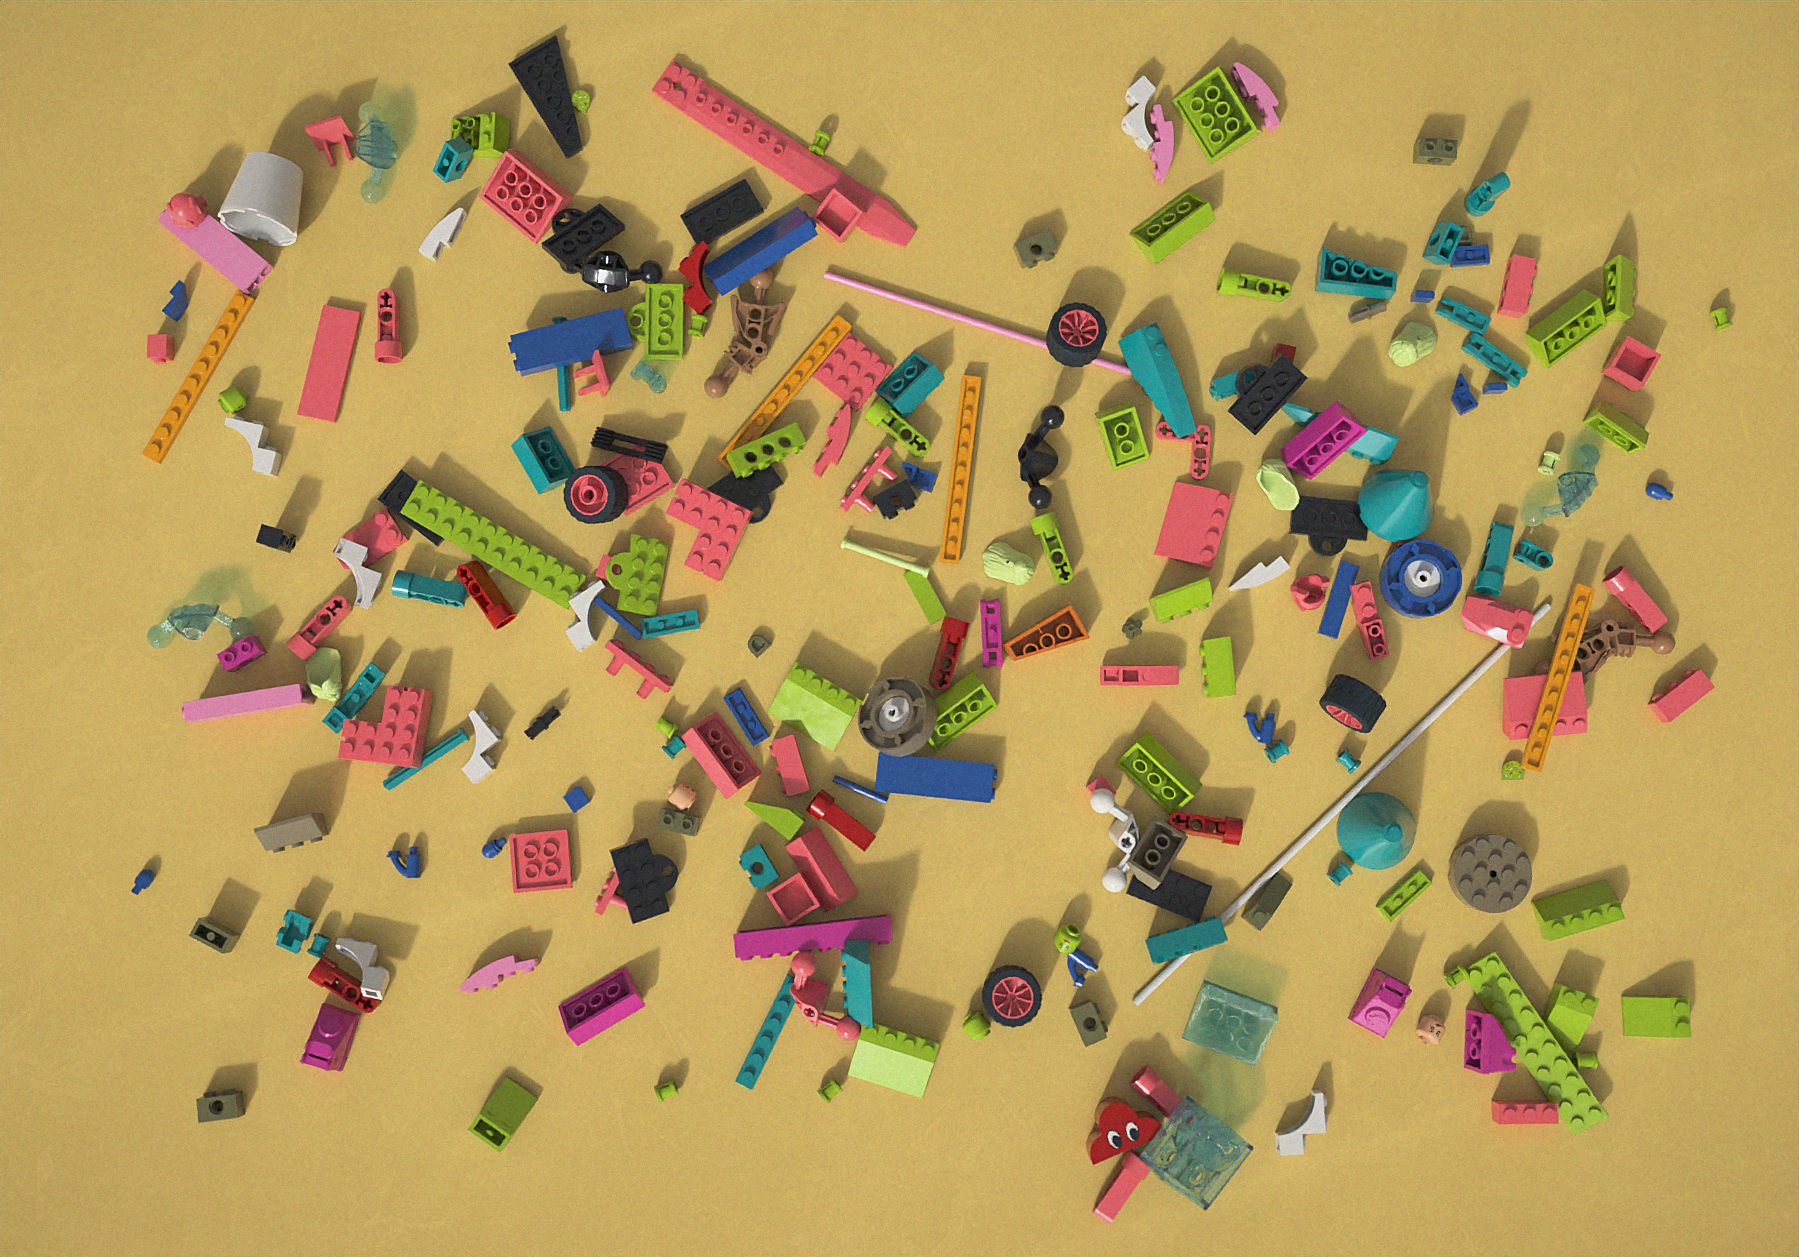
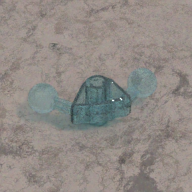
[355,101,398,204]
[1520,444,1600,527]
[147,603,255,649]

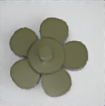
[1122,618,1143,639]

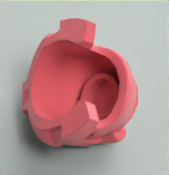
[166,192,208,229]
[1290,574,1330,611]

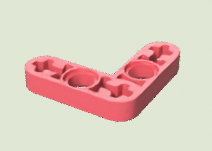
[1155,421,1211,481]

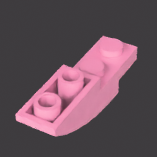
[1230,62,1280,133]
[1149,104,1174,185]
[460,954,539,994]

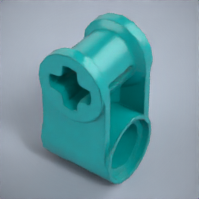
[1512,539,1553,571]

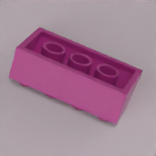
[1279,401,1368,480]
[558,967,645,1046]

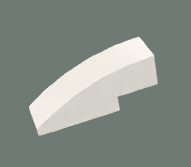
[418,208,468,262]
[1229,556,1291,591]

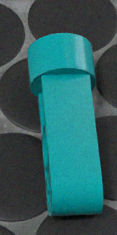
[1464,172,1510,216]
[1474,521,1514,595]
[392,569,469,608]

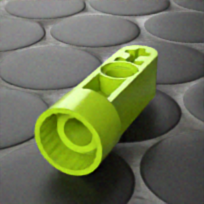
[1217,267,1292,303]
[864,397,930,457]
[1029,511,1073,584]

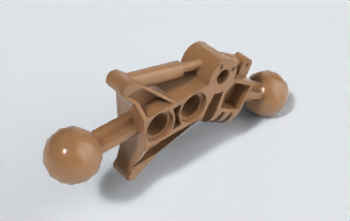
[704,268,786,399]
[1534,619,1676,684]

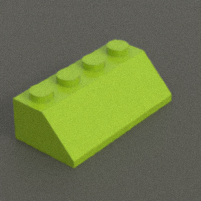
[1129,189,1216,264]
[1525,289,1607,369]
[928,671,998,752]
[1115,731,1203,815]
[1531,880,1625,941]

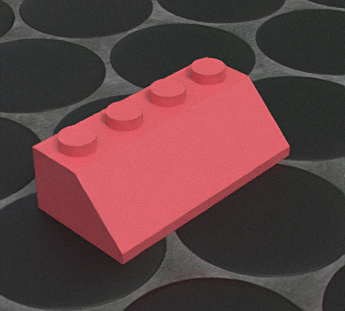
[680,712,762,799]

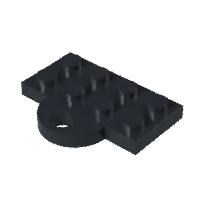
[541,203,625,270]
[1227,353,1308,435]
[707,458,783,524]
[1289,495,1368,556]
[609,837,678,924]

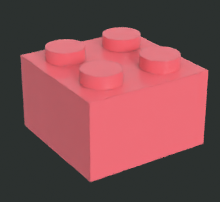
[812,188,867,243]
[1601,336,1661,392]
[766,871,821,927]

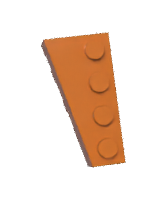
[1002,605,1090,661]

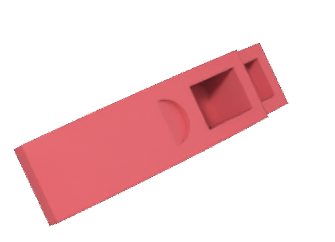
[812,404,851,478]
[1349,580,1390,661]
[1100,665,1179,686]

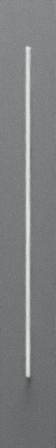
[1132,603,1551,1006]

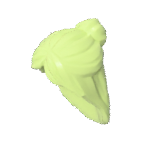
[1388,321,1437,367]
[1256,457,1300,511]
[982,542,1035,585]
[305,647,343,702]

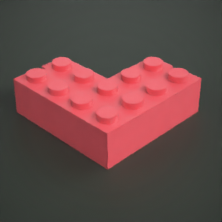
[666,478,754,581]
[338,685,433,769]

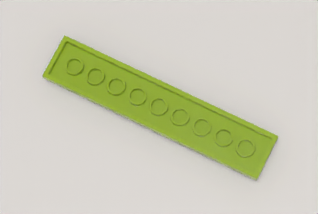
[400,480,587,610]
[1464,950,1609,1136]

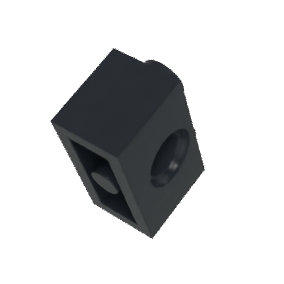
[873,479,917,520]
[256,524,296,553]

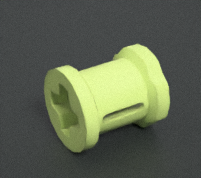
[1538,451,1561,476]

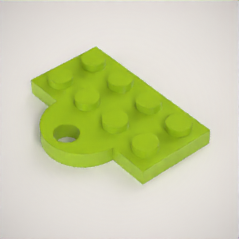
[626,284,684,360]
[605,534,670,617]

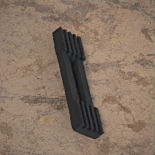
[590,427,668,464]

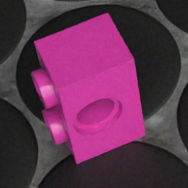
[217,635,267,672]

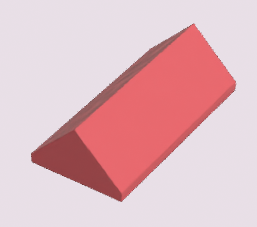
[785,826,858,913]

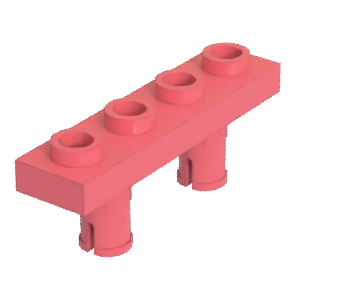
[839,446,898,513]
[604,639,674,699]
[593,840,634,915]

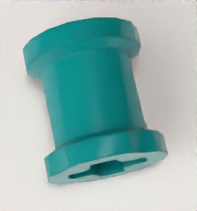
[662,734,687,759]
[1264,739,1290,764]
[1336,748,1362,774]
[1327,861,1353,887]
[307,933,331,958]

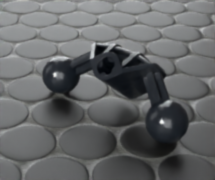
[559,250,663,293]
[1018,405,1065,509]

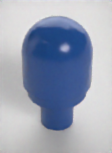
[1645,482,1673,501]
[482,837,507,858]
[131,869,155,895]

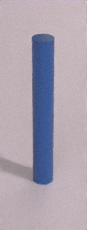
[833,775,888,805]

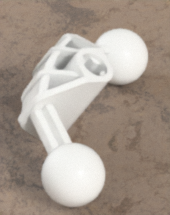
[1090,788,1140,892]

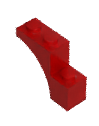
[678,241,715,316]

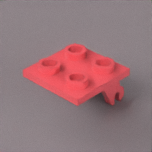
[304,115,355,167]
[572,350,611,397]

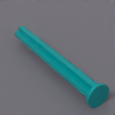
[552,317,571,412]
[383,727,470,790]

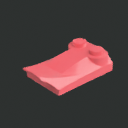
[333,508,409,569]
[1460,593,1534,650]

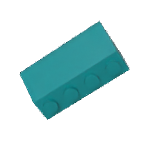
[841,940,873,1028]

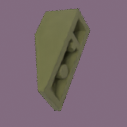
[1241,872,1293,931]

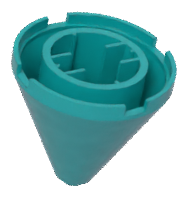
[1357,469,1434,542]
[1336,792,1415,870]

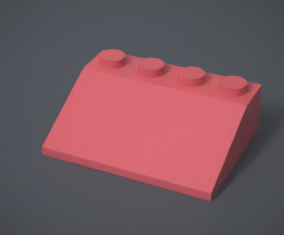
[479,149,574,244]
[1154,482,1233,570]
[1502,670,1588,740]

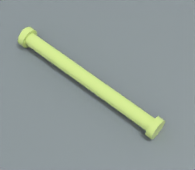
[841,537,931,578]

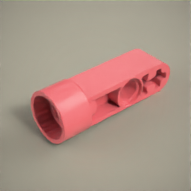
[375,288,402,364]
[1602,565,1668,634]
[286,596,352,662]
[1129,1065,1199,1133]
[1092,1149,1153,1224]

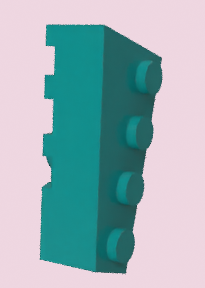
[1315,247,1397,300]
[1145,916,1228,965]

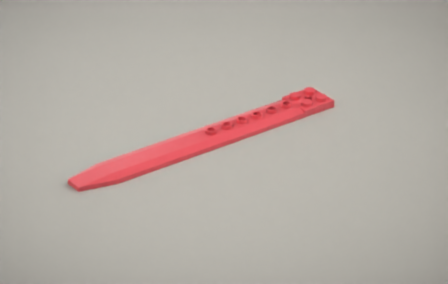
[652,60,916,247]

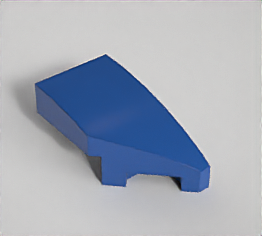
[162,280,188,322]
[1451,374,1479,416]
[902,462,938,493]

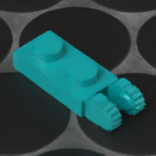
[1435,297,1491,336]

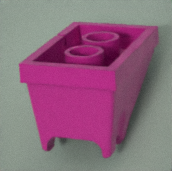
[1348,967,1412,1038]
[300,1003,361,1072]
[1464,1009,1516,1074]

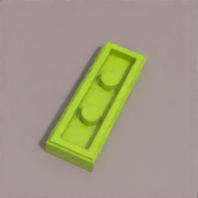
[903,570,948,625]
[1376,868,1433,922]

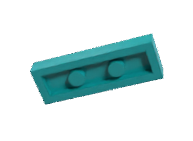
[640,609,701,639]

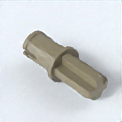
[1348,300,1387,323]

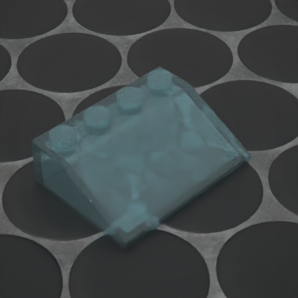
[1182,980,1278,1066]

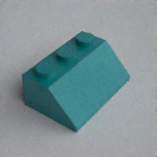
[875,351,945,418]
[511,426,575,494]

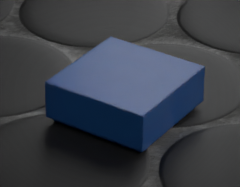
[1410,290,1435,303]
[1482,382,1508,394]
[563,786,591,813]

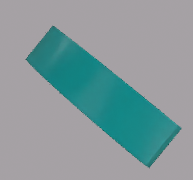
[322,662,386,733]

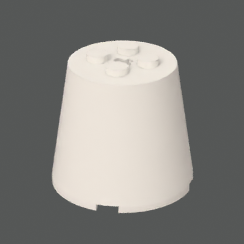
[218,152,304,246]

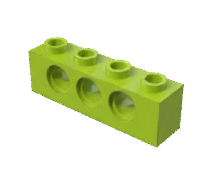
[726,422,807,478]

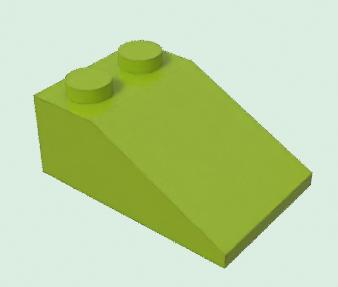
[1094,401,1150,471]
[744,801,806,840]
[1542,983,1599,1052]
[1621,995,1691,1038]

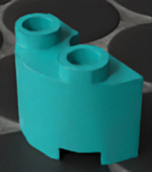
[276,909,314,954]

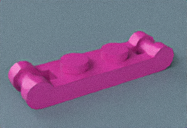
[980,599,1003,668]

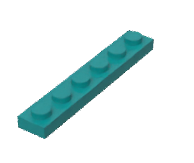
[735,974,795,1090]

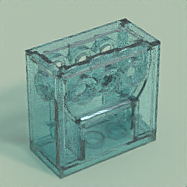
[1138,1095,1254,1211]

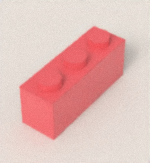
[1497,254,1537,318]
[1648,669,1715,723]
[769,734,811,797]
[1491,1100,1559,1124]

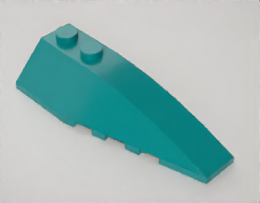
[1118,322,1197,438]
[1281,402,1400,466]

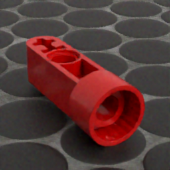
[457,560,517,630]
[929,616,970,690]
[806,789,877,852]
[1167,812,1243,846]
[308,955,382,1013]

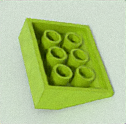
[1172,66,1263,163]
[768,662,863,751]
[847,1020,940,1098]

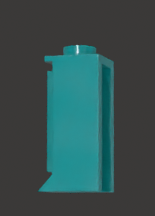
[1209,370,1253,402]

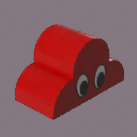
[1086,1096,1166,1165]

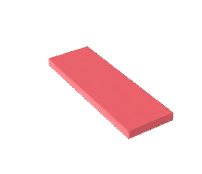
[297,305,362,423]

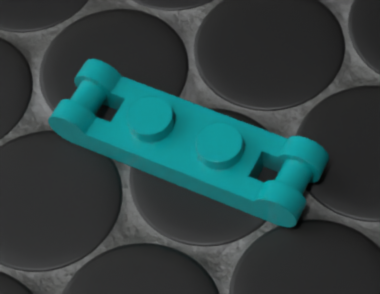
[1461,332,1528,388]

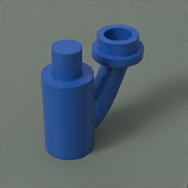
[1243,711,1276,745]
[387,846,421,878]
[1067,947,1099,988]

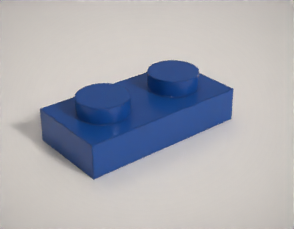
[1450,244,1490,268]

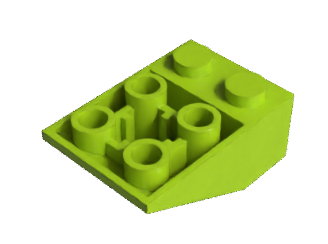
[450,112,510,158]
[468,1077,538,1152]

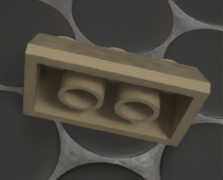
[254,813,328,853]
[1126,816,1188,890]

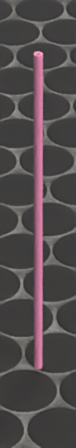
[824,271,1130,375]

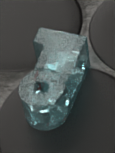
[629,360,666,394]

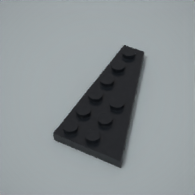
[508,35,583,159]

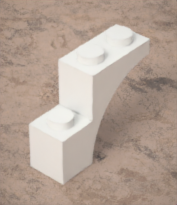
[1121,75,1156,151]
[224,416,282,477]
[333,538,382,610]
[565,580,608,652]
[462,710,502,784]
[336,938,390,1000]
[1275,1090,1328,1156]

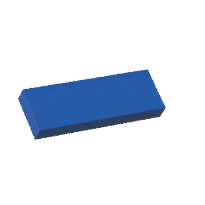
[593,596,643,640]
[723,687,770,747]

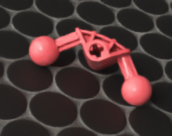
[790,952,861,1041]

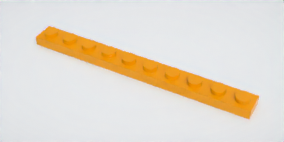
[142,290,256,464]
[717,315,852,472]
[939,375,981,565]
[1520,583,1596,773]

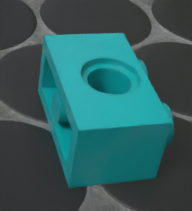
[433,137,474,183]
[1422,221,1465,265]
[739,843,780,889]

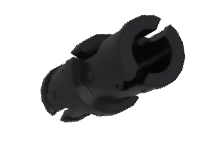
[524,706,561,740]

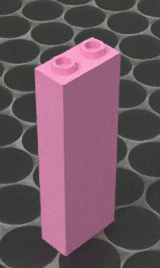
[157,209,274,296]
[182,684,314,723]

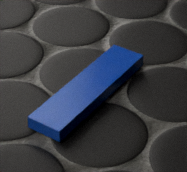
[1318,560,1360,639]

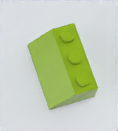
[1602,255,1636,322]
[1582,400,1649,455]
[1149,577,1213,623]
[1199,636,1237,698]

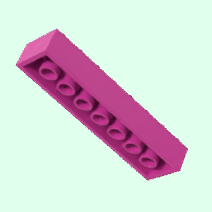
[733,914,893,961]

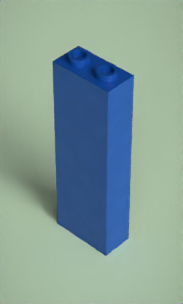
[702,207,818,296]
[508,307,633,377]
[875,753,997,803]

